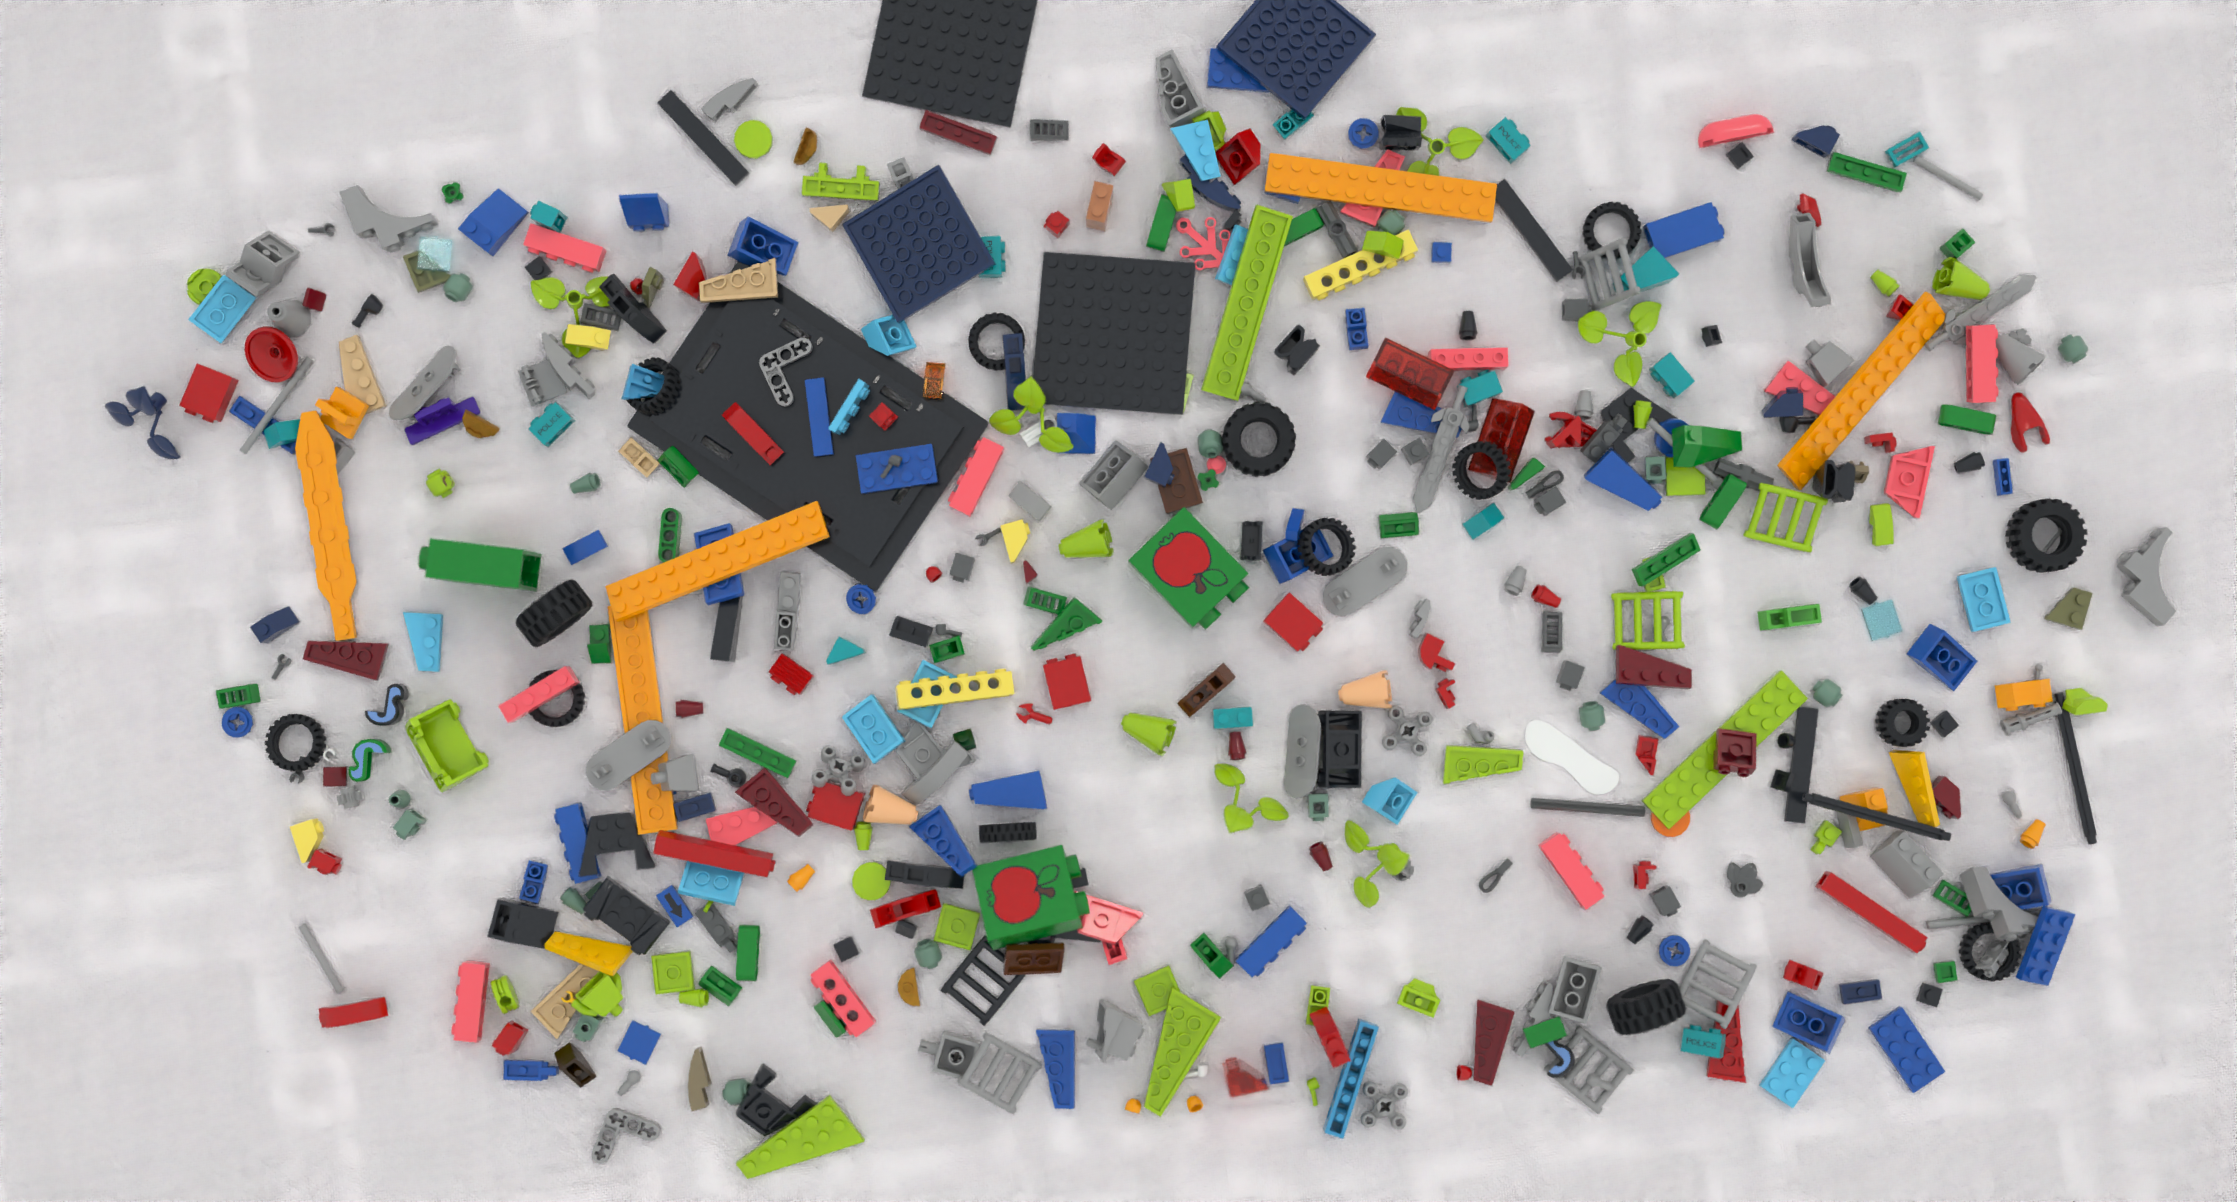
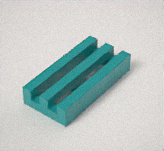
[1885,132,1929,168]

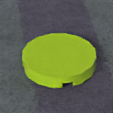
[734,120,773,159]
[187,269,222,305]
[852,862,891,901]

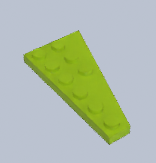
[1143,987,1221,1117]
[736,1095,865,1179]

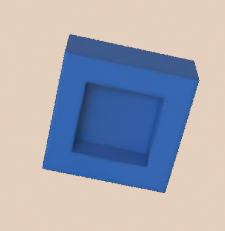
[1431,242,1452,263]

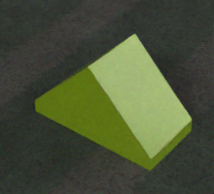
[1162,179,1195,212]
[1362,231,1404,259]

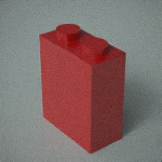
[179,363,239,423]
[1263,592,1323,652]
[1043,653,1091,710]
[806,781,865,831]
[1309,1006,1351,1068]

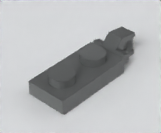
[1580,413,1627,463]
[695,903,737,953]

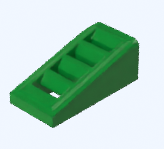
[1507,457,1545,491]
[1023,586,1067,615]
[216,683,261,709]
[1933,879,1971,917]

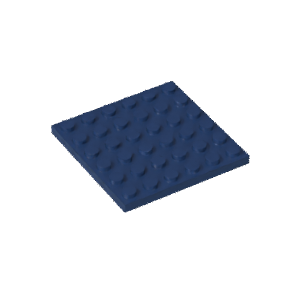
[1216,0,1376,120]
[842,164,996,323]

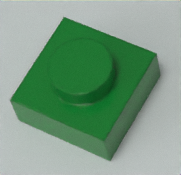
[1933,960,1958,983]

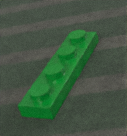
[1826,152,1907,193]
[1632,533,1701,587]
[719,728,797,778]

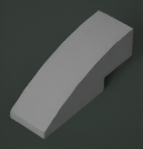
[701,78,758,123]

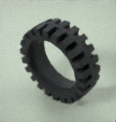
[1582,202,1642,260]
[968,313,1025,371]
[626,357,681,416]
[1452,441,1511,500]
[1297,517,1356,576]
[529,670,585,727]
[265,714,327,771]
[979,822,1037,843]
[1959,923,2021,981]

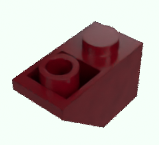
[1931,776,1961,819]

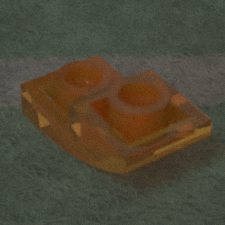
[923,362,946,398]

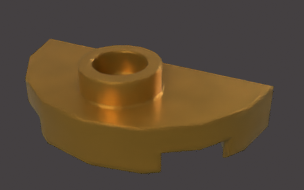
[793,127,817,165]
[462,409,500,438]
[898,967,920,1006]

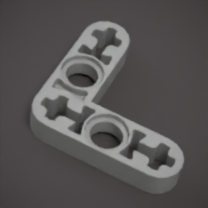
[759,337,813,407]
[592,1108,661,1163]

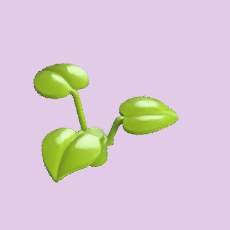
[1396,107,1483,176]
[531,276,610,358]
[1578,301,1662,387]
[989,376,1073,453]
[1214,763,1289,833]
[1345,820,1410,908]

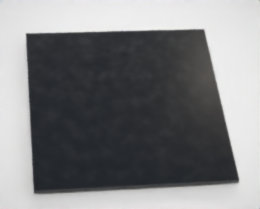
[862,0,1038,128]
[1033,252,1196,415]

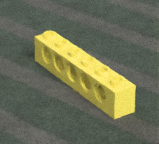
[1303,229,1418,301]
[895,669,1014,710]

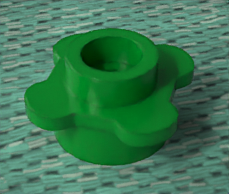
[442,182,463,204]
[1197,469,1219,491]

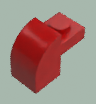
[1418,633,1455,672]
[1783,960,1823,991]

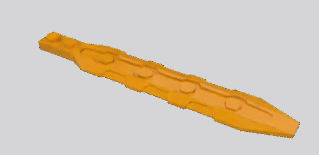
[295,411,357,641]

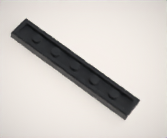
[657,90,750,186]
[1495,179,1573,282]
[1784,707,1819,824]

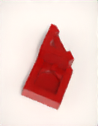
[1635,735,1659,776]

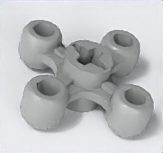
[1382,706,1433,756]
[812,746,865,796]
[1360,1081,1408,1130]

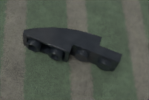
[599,274,667,344]
[885,860,965,889]

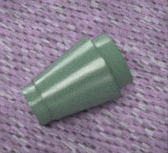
[570,473,601,494]
[389,790,410,809]
[560,887,586,915]

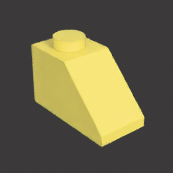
[565,324,611,351]
[1000,519,1031,563]
[290,818,324,863]

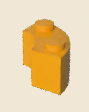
[1995,678,2053,711]

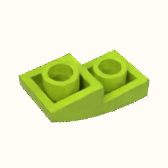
[1869,503,1894,546]
[1305,986,1330,1026]

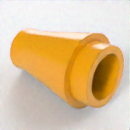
[2020,819,2046,849]
[787,864,815,892]

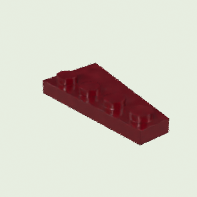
[303,641,389,680]
[1616,645,1692,689]
[735,768,814,837]
[1474,999,1515,1086]

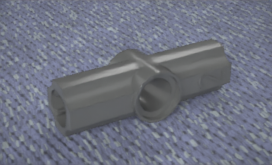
[1316,201,1358,259]
[1713,458,1774,494]

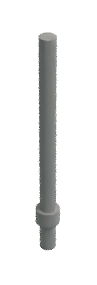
[240,356,313,454]
[1647,418,1723,489]
[1926,909,2041,929]

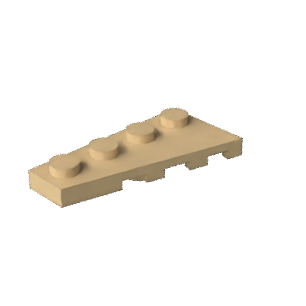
[699,258,778,303]
[339,335,386,415]
[531,964,599,1039]

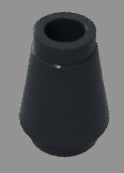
[1458,311,1478,340]
[1953,452,1985,474]
[1849,577,1878,605]
[1626,915,1654,945]

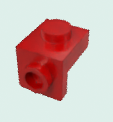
[1092,143,1126,176]

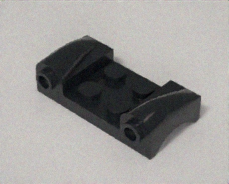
[1316,710,1362,788]
[583,876,670,955]

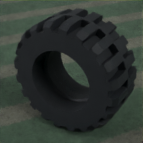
[1222,402,1296,477]
[2005,498,2088,573]
[516,579,592,647]
[1606,979,1686,1036]

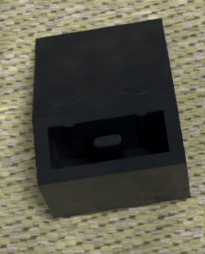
[487,897,559,949]

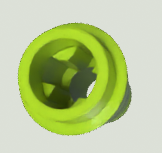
[1870,269,1900,297]
[1633,400,1653,429]
[854,821,873,851]
[679,988,709,1008]

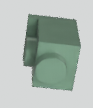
[1645,456,1666,484]
[1307,793,1329,821]
[393,809,427,840]
[573,1014,604,1042]

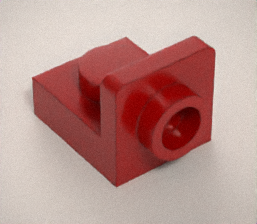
[1864,432,1897,453]
[1435,678,1456,709]
[1633,861,1657,889]

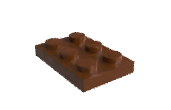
[1150,448,1203,514]
[1003,943,1065,975]

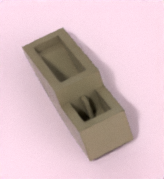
[688,1046,712,1112]

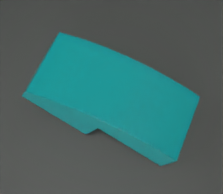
[1273,110,1314,139]

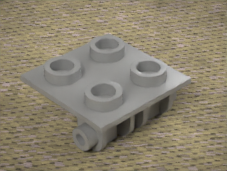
[518,359,568,406]

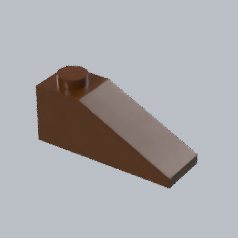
[1177,663,1236,717]

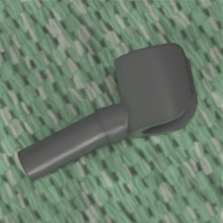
[308,223,335,237]
[1572,251,1585,279]
[1468,404,1479,432]
[880,455,902,479]
[975,527,1002,546]
[936,624,962,637]
[271,654,291,680]
[289,756,305,784]

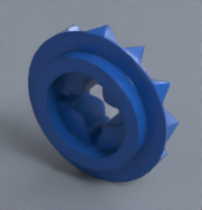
[1348,118,1379,149]
[846,584,876,614]
[222,707,254,738]
[1659,935,1690,966]

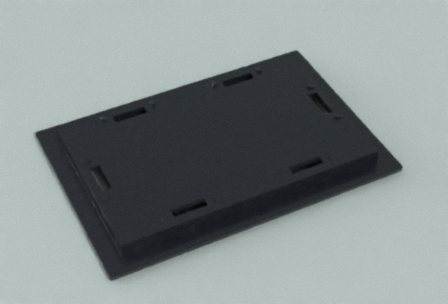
[627,261,989,592]

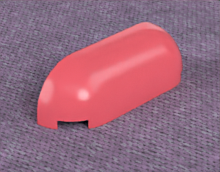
[1698,114,1774,148]

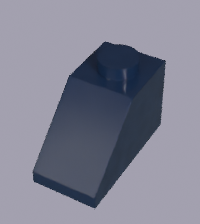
[1791,125,1840,158]
[1762,387,1803,418]
[1144,442,1175,488]
[250,606,300,643]

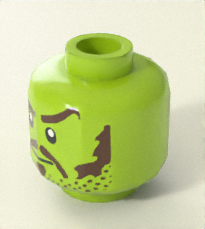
[426,468,455,498]

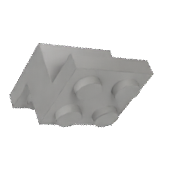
[226,231,300,297]

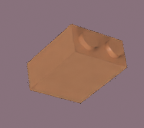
[1086,181,1113,231]

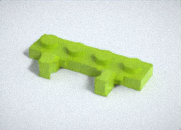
[802,163,880,201]

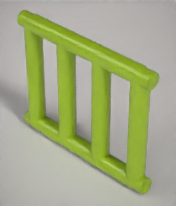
[1743,483,1828,553]
[1611,591,1685,650]

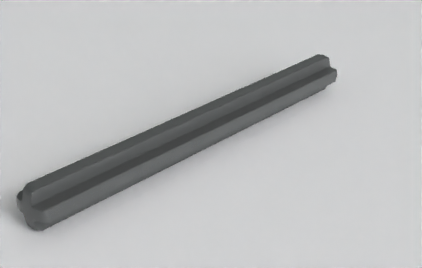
[1530,798,1645,817]

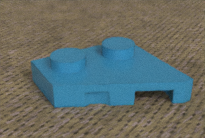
[621,364,664,400]

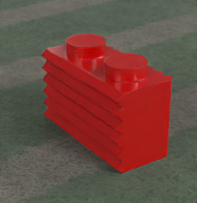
[769,653,814,695]

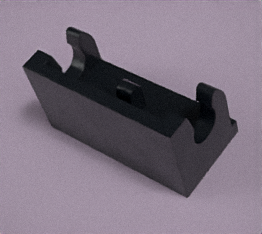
[1241,521,1263,561]
[889,616,933,648]

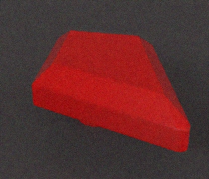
[1797,193,1821,227]

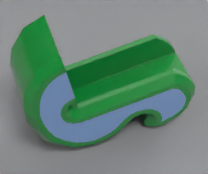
[348,739,391,782]

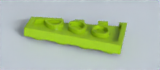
[1443,745,1524,784]

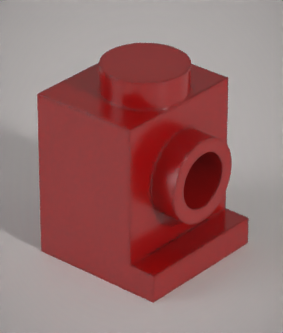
[1043,210,1070,238]
[869,402,898,431]
[307,849,342,875]

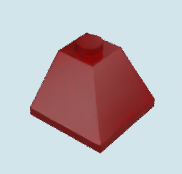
[1215,128,1261,185]
[673,251,708,302]

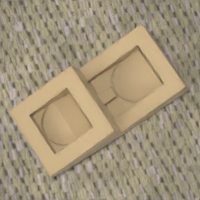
[618,437,660,477]

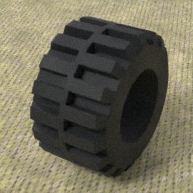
[1875,699,1930,747]

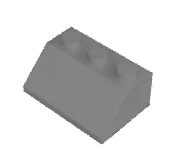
[1079,440,1148,510]
[1870,830,1944,898]
[1548,956,1602,1024]

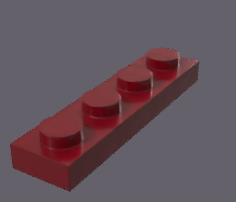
[919,110,997,156]

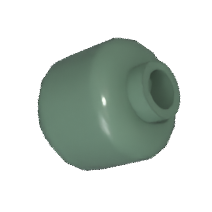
[1377,209,1405,235]
[443,273,472,303]
[2058,334,2088,364]
[1197,429,1223,458]
[1812,679,1843,707]
[1579,701,1606,731]
[914,939,942,969]
[722,1079,751,1105]

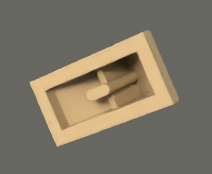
[809,205,850,232]

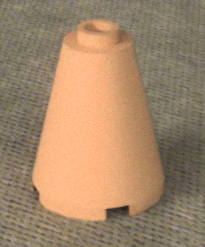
[1338,670,1392,709]
[863,784,918,825]

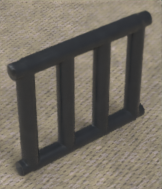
[941,935,1026,1026]

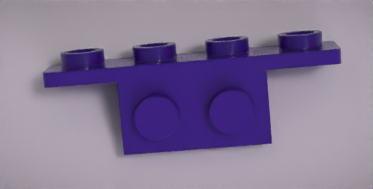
[404,397,480,445]

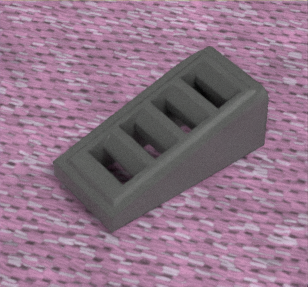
[1030,119,1069,141]
[580,303,621,331]
[1541,611,1563,653]

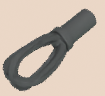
[1525,470,1564,499]
[1479,858,1513,893]

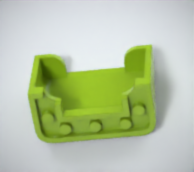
[405,699,489,793]

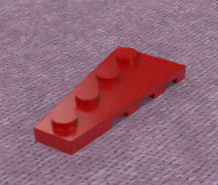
[1706,1000,1746,1083]

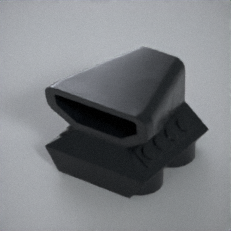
[1380,115,1422,151]
[1274,325,1320,375]
[1812,460,1856,503]

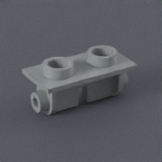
[1975,941,2009,978]

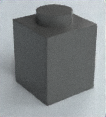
[1562,299,1591,321]
[1401,438,1429,466]
[1366,439,1397,470]
[1534,487,1567,516]
[949,553,975,583]
[1556,660,1585,691]
[1244,884,1270,912]
[1649,885,1681,917]

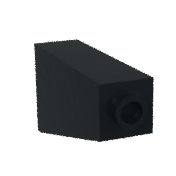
[710,596,743,662]

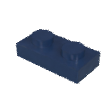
[673,792,717,822]
[1839,979,1882,1004]

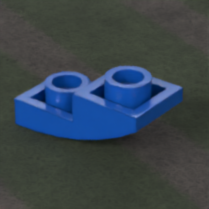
[1345,308,1369,350]
[562,530,608,565]
[519,860,548,904]

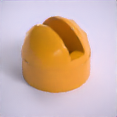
[1186,1096,1203,1113]
[1125,1098,1141,1114]

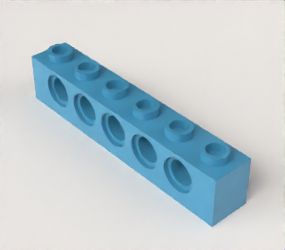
[1323,1018,1379,1139]

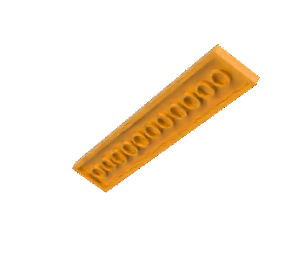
[1264,153,1497,223]
[1777,292,1946,490]
[605,501,830,622]
[608,606,678,835]

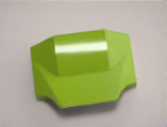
[1192,111,1227,150]
[2062,688,2108,715]
[1397,978,1440,1018]

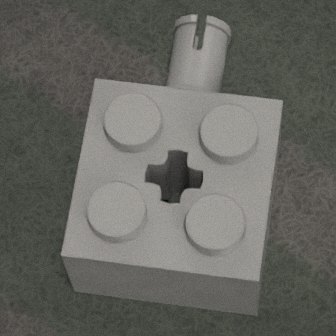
[918,1030,981,1081]

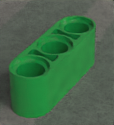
[1146,194,1177,252]
[1284,208,1324,247]
[1938,404,1997,435]
[1699,473,1747,530]
[658,508,682,563]
[736,925,760,982]

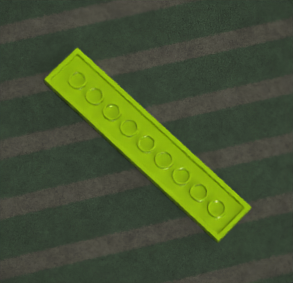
[1201,205,1293,401]
[1641,670,1808,829]

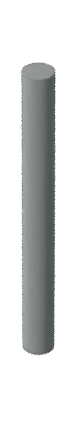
[1913,155,1983,200]
[299,923,344,994]

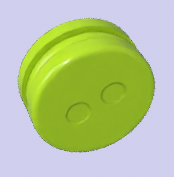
[491,975,519,1014]

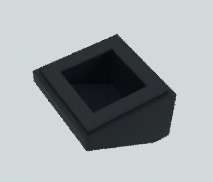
[895,919,918,939]

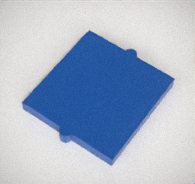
[618,1020,661,1065]

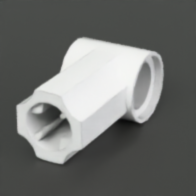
[1020,416,1057,448]

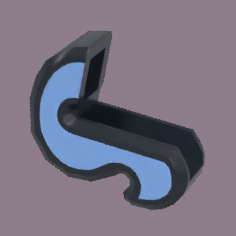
[365,684,409,726]
[1545,1038,1575,1078]

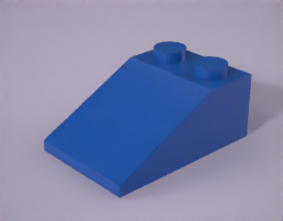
[458,188,529,256]
[619,193,669,232]
[727,216,798,276]
[1262,529,1334,584]
[1907,624,1977,691]
[1990,864,2052,909]
[1772,992,1846,1054]

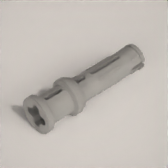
[2000,702,2062,736]

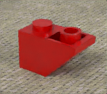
[491,1021,529,1056]

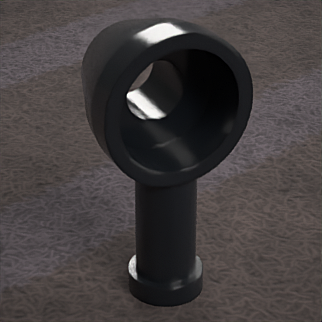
[352,294,383,328]
[1779,416,1816,433]
[710,763,747,788]

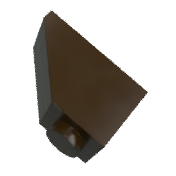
[554,1042,597,1088]

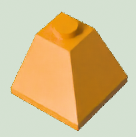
[1839,788,1888,831]

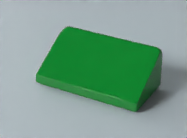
[657,446,699,488]
[1379,512,1419,538]
[698,966,742,1006]
[814,1000,847,1038]
[1523,1016,1567,1049]

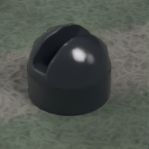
[1778,733,1795,749]

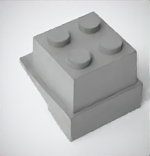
[1086,999,1144,1063]

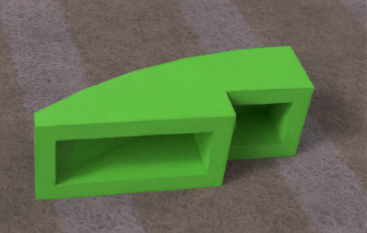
[1757,604,1822,631]

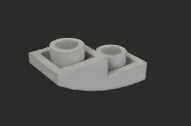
[1008,481,1052,521]
[1409,599,1430,639]

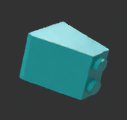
[1612,246,1679,292]

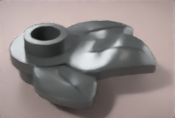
[1727,862,1763,898]

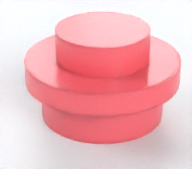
[1207,455,1226,474]

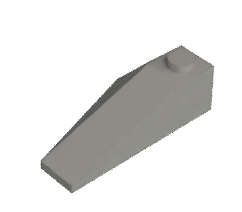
[1156,49,1205,127]

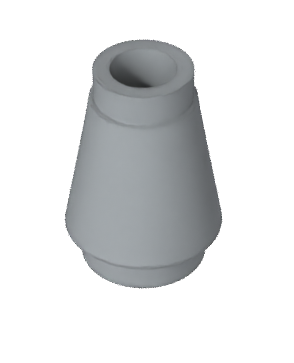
[1574,390,1594,420]
[1504,566,1527,596]

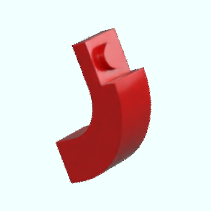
[722,402,784,465]
[870,889,941,928]
[319,997,388,1028]

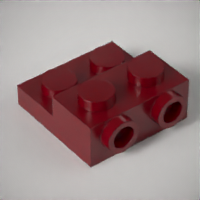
[1713,728,1757,777]

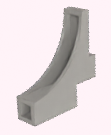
[340,185,438,253]
[1788,213,1831,307]
[2116,527,2176,626]
[1960,867,2038,942]

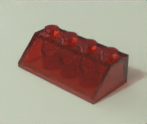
[1366,337,1454,410]
[1468,398,1535,483]
[1222,1057,1269,1098]

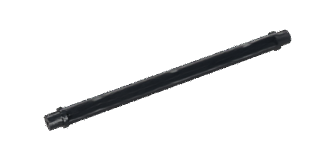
[2054,692,2097,844]
[1802,792,1952,841]

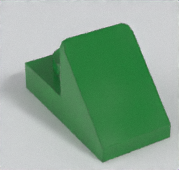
[1939,228,1976,259]
[587,624,611,664]
[929,636,965,663]

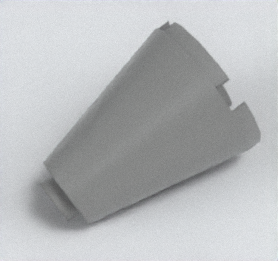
[267,299,311,338]
[1996,333,2046,385]

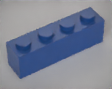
[554,802,602,884]
[1235,905,1307,978]

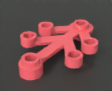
[1176,217,1231,271]

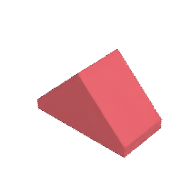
[1102,939,1127,965]

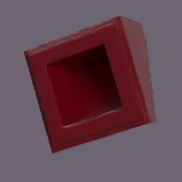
[302,287,327,312]
[1023,560,1038,584]
[323,767,347,787]

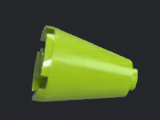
[1932,257,1990,300]
[1059,519,1114,558]
[1121,712,1177,756]

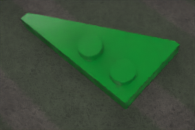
[1031,597,1102,651]

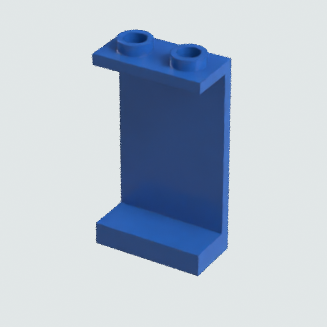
[1642,202,1724,258]

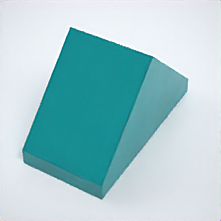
[263,419,300,449]
[1462,502,1504,540]
[826,637,866,665]

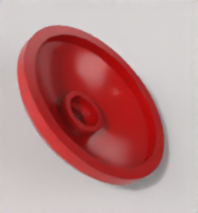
[244,326,298,382]

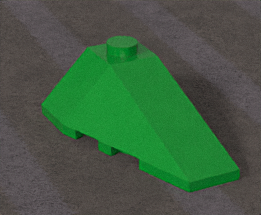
[1672,425,1742,468]

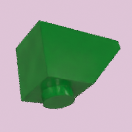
[1190,933,1234,979]

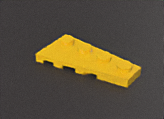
[1889,750,1940,827]
[545,931,633,977]

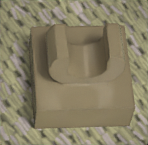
[1850,460,1869,483]

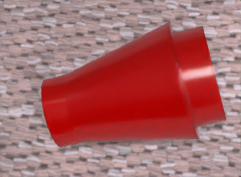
[1531,584,1561,608]

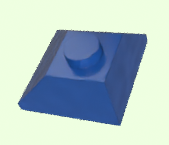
[1057,413,1096,454]

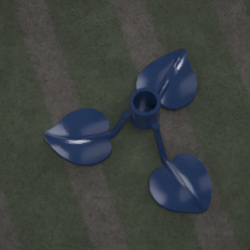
[105,386,181,459]

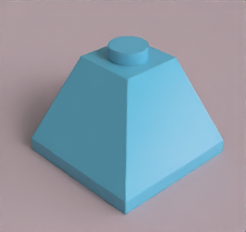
[861,315,917,356]
[1362,777,1418,825]

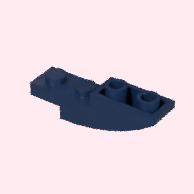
[1179,154,1241,212]
[1002,333,1026,410]

